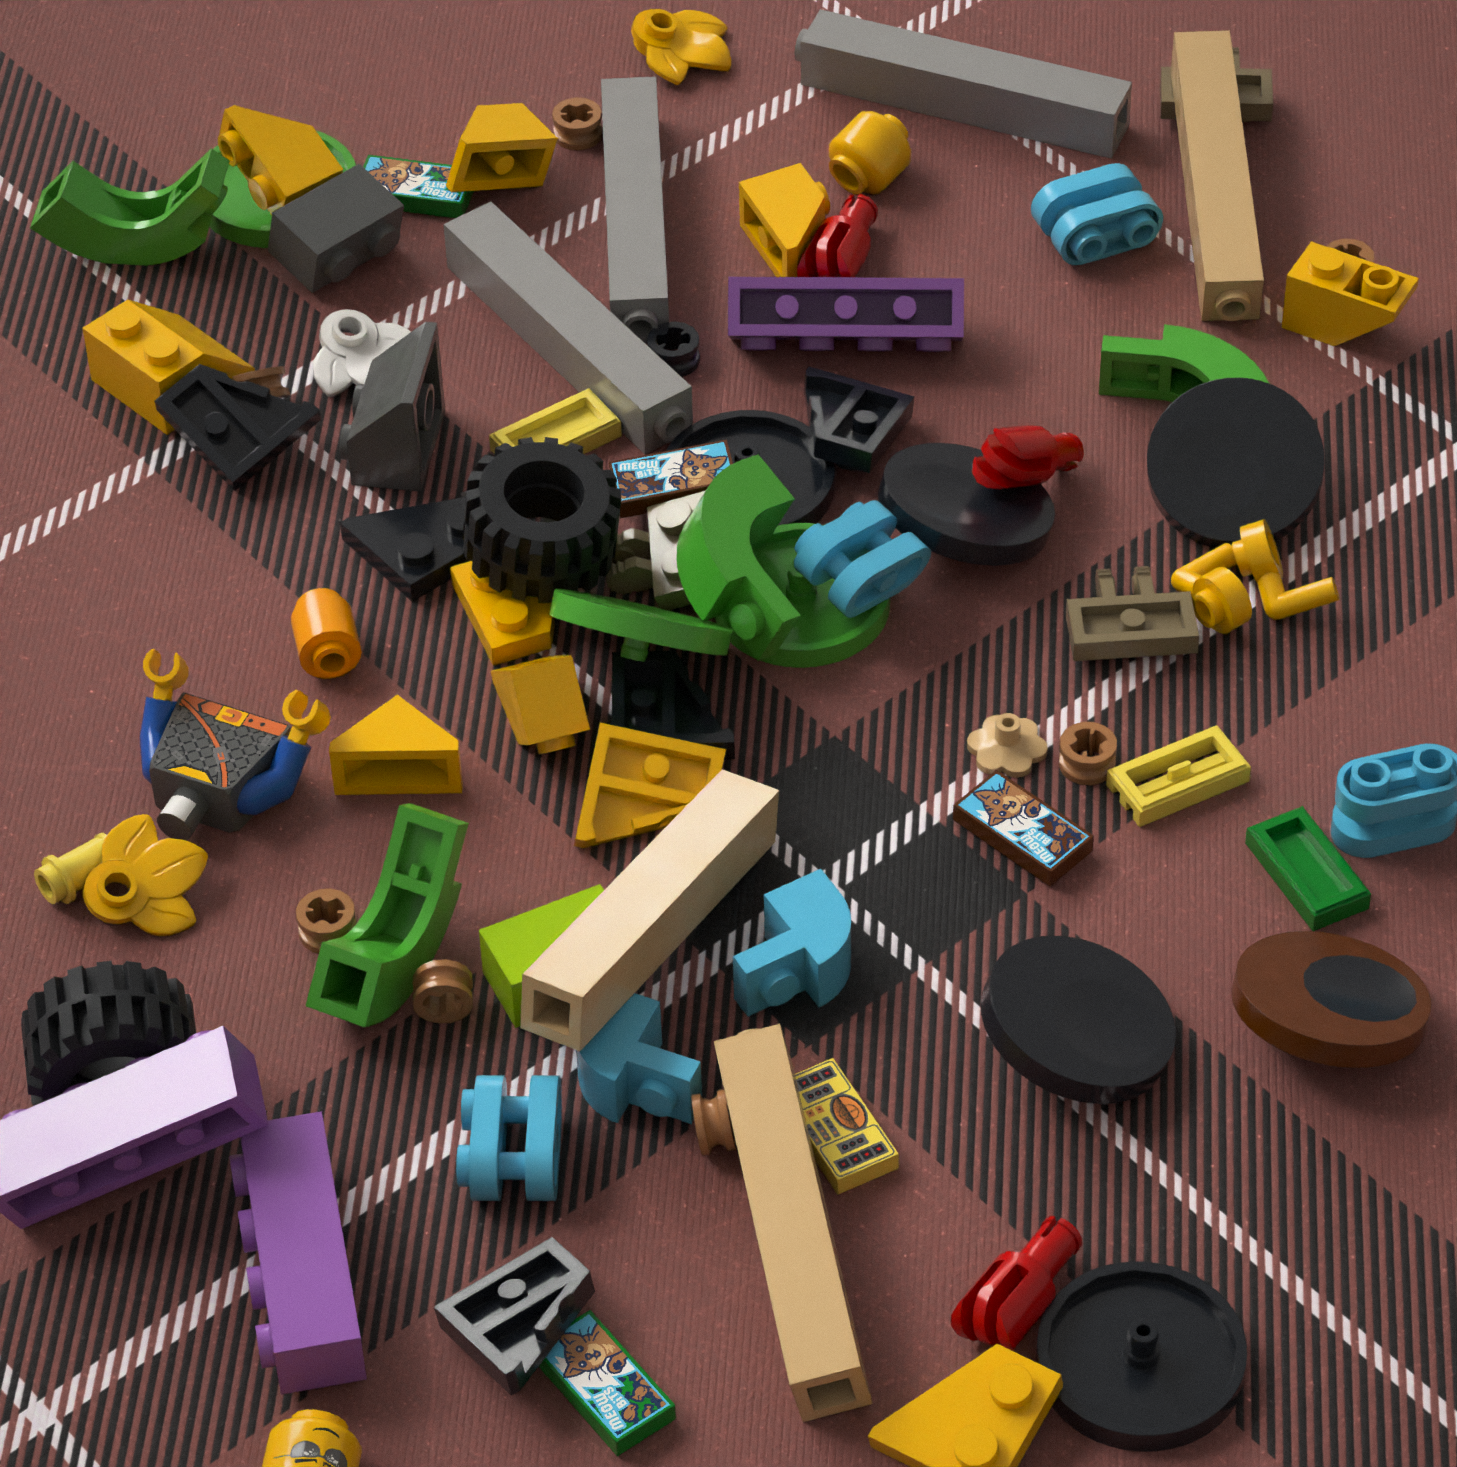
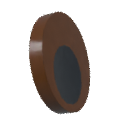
[1231,931,1432,1068]

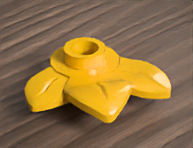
[631,9,731,85]
[83,814,208,936]

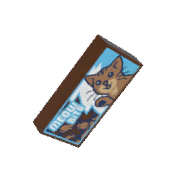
[609,439,733,519]
[953,770,1094,886]

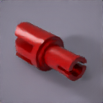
[797,194,878,277]
[972,425,1084,489]
[951,1216,1082,1351]

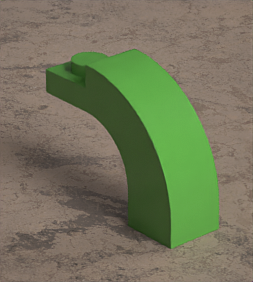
[30,148,230,266]
[1099,324,1270,402]
[676,454,801,661]
[305,803,469,1027]

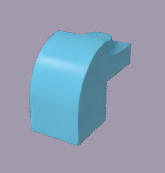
[733,869,851,1017]
[576,993,702,1124]

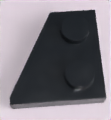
[154,364,321,491]
[804,366,915,473]
[340,497,471,602]
[611,651,735,760]
[434,1237,595,1396]

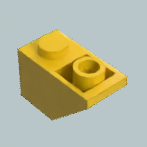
[218,105,343,215]
[1282,241,1419,346]

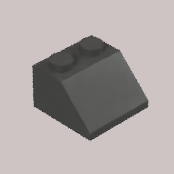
[339,322,445,492]

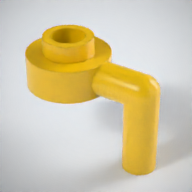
[1232,519,1340,620]
[1171,543,1252,634]

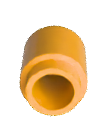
[291,588,362,679]

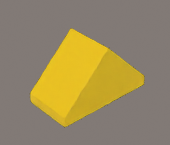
[329,694,463,795]

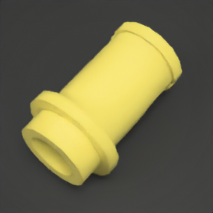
[34,833,107,904]

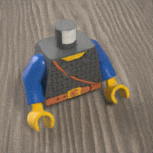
[140,649,331,840]

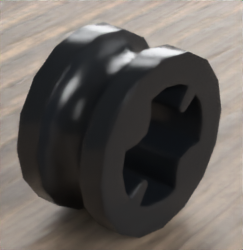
[647,321,700,377]

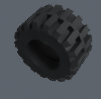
[462,437,622,603]
[21,961,196,1106]

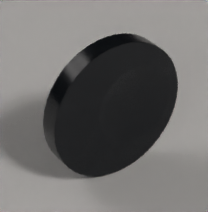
[1147,378,1324,548]
[666,410,835,527]
[878,443,1055,566]
[981,935,1176,1104]
[1036,1261,1247,1452]

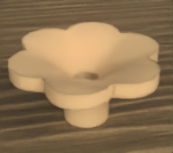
[967,713,1048,778]

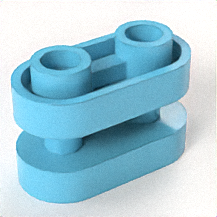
[1031,163,1163,265]
[794,500,931,618]
[1330,744,1457,858]
[456,1075,562,1201]

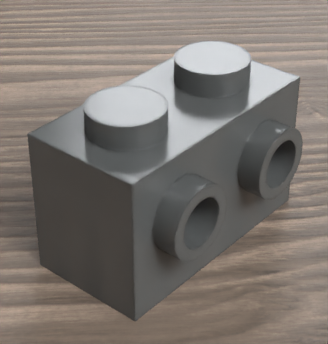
[268,164,404,293]

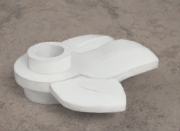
[313,309,411,397]

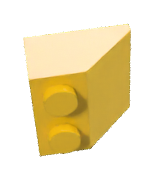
[82,299,255,435]

